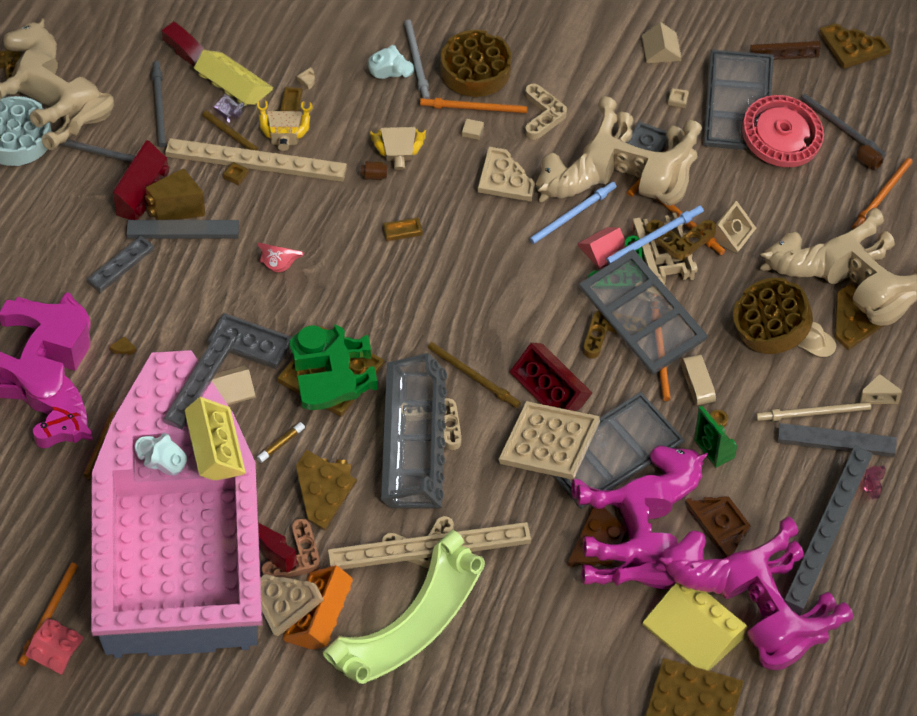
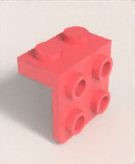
[25,619,84,675]

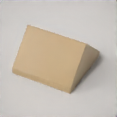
[642,22,681,63]
[714,200,756,253]
[212,366,256,405]

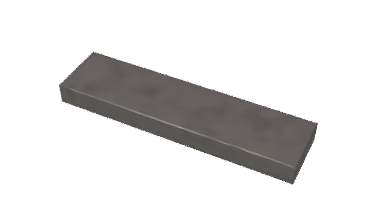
[87,236,154,293]

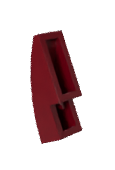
[161,21,205,67]
[258,522,298,573]

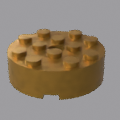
[441,30,512,98]
[733,278,813,354]

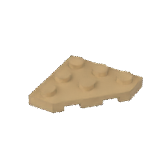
[478,147,535,202]
[260,574,324,636]

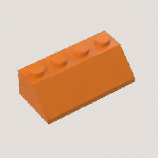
[283,565,353,650]

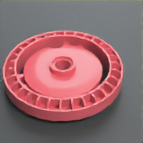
[742,95,824,167]

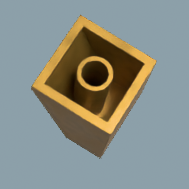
[145,168,206,220]

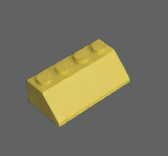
[194,50,274,106]
[185,397,246,481]

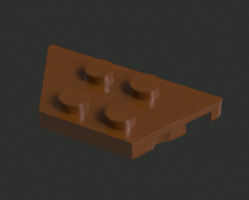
[685,496,751,558]
[568,507,627,567]

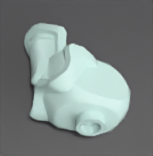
[368,45,414,79]
[134,433,187,476]

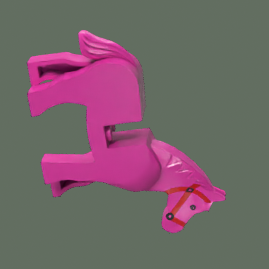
[0,292,93,448]

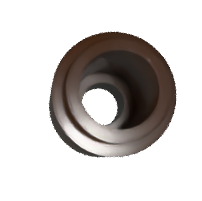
[856,144,884,170]
[361,161,387,180]

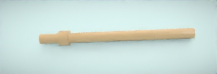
[756,402,871,421]

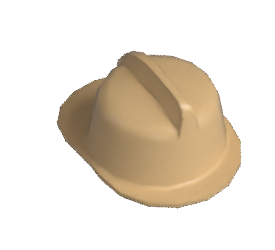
[797,322,836,357]

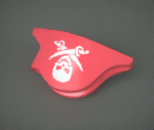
[257,242,304,273]

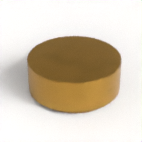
[710,410,728,428]

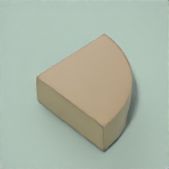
[297,67,315,90]

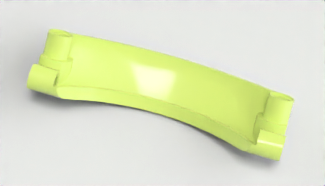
[323,530,485,684]

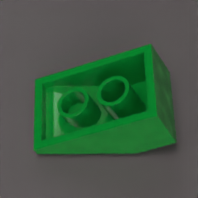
[694,406,737,468]

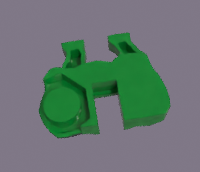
[290,324,378,410]

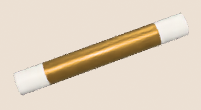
[257,422,305,463]

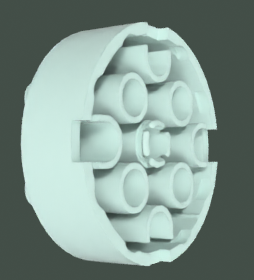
[0,96,52,166]

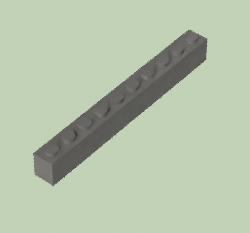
[784,446,873,615]

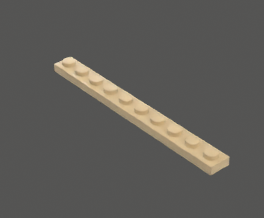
[165,138,347,182]
[328,522,531,569]

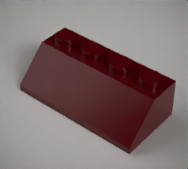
[113,140,170,220]
[510,342,592,411]

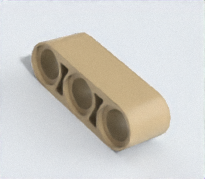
[681,355,716,406]

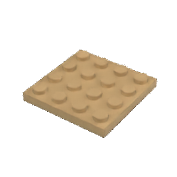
[499,401,600,480]

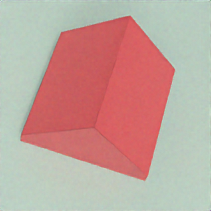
[578,227,625,270]

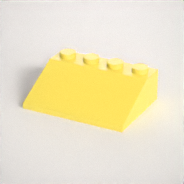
[642,583,747,671]

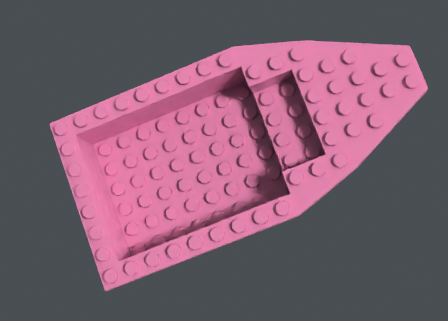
[92,350,262,658]

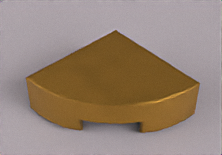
[109,336,137,355]

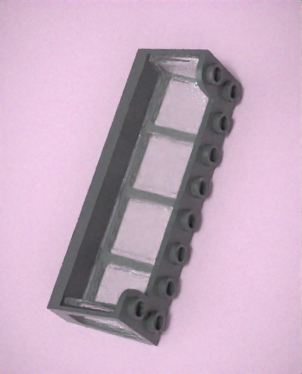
[381,353,447,508]

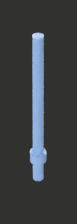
[529,182,617,244]
[606,205,704,264]

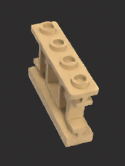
[632,213,697,283]

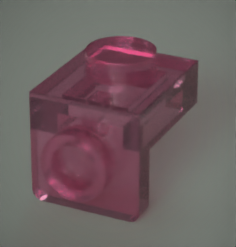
[864,466,886,500]

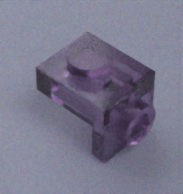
[213,94,245,122]

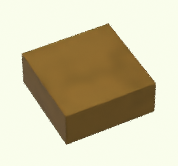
[223,162,249,185]

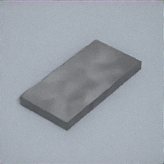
[207,313,292,369]

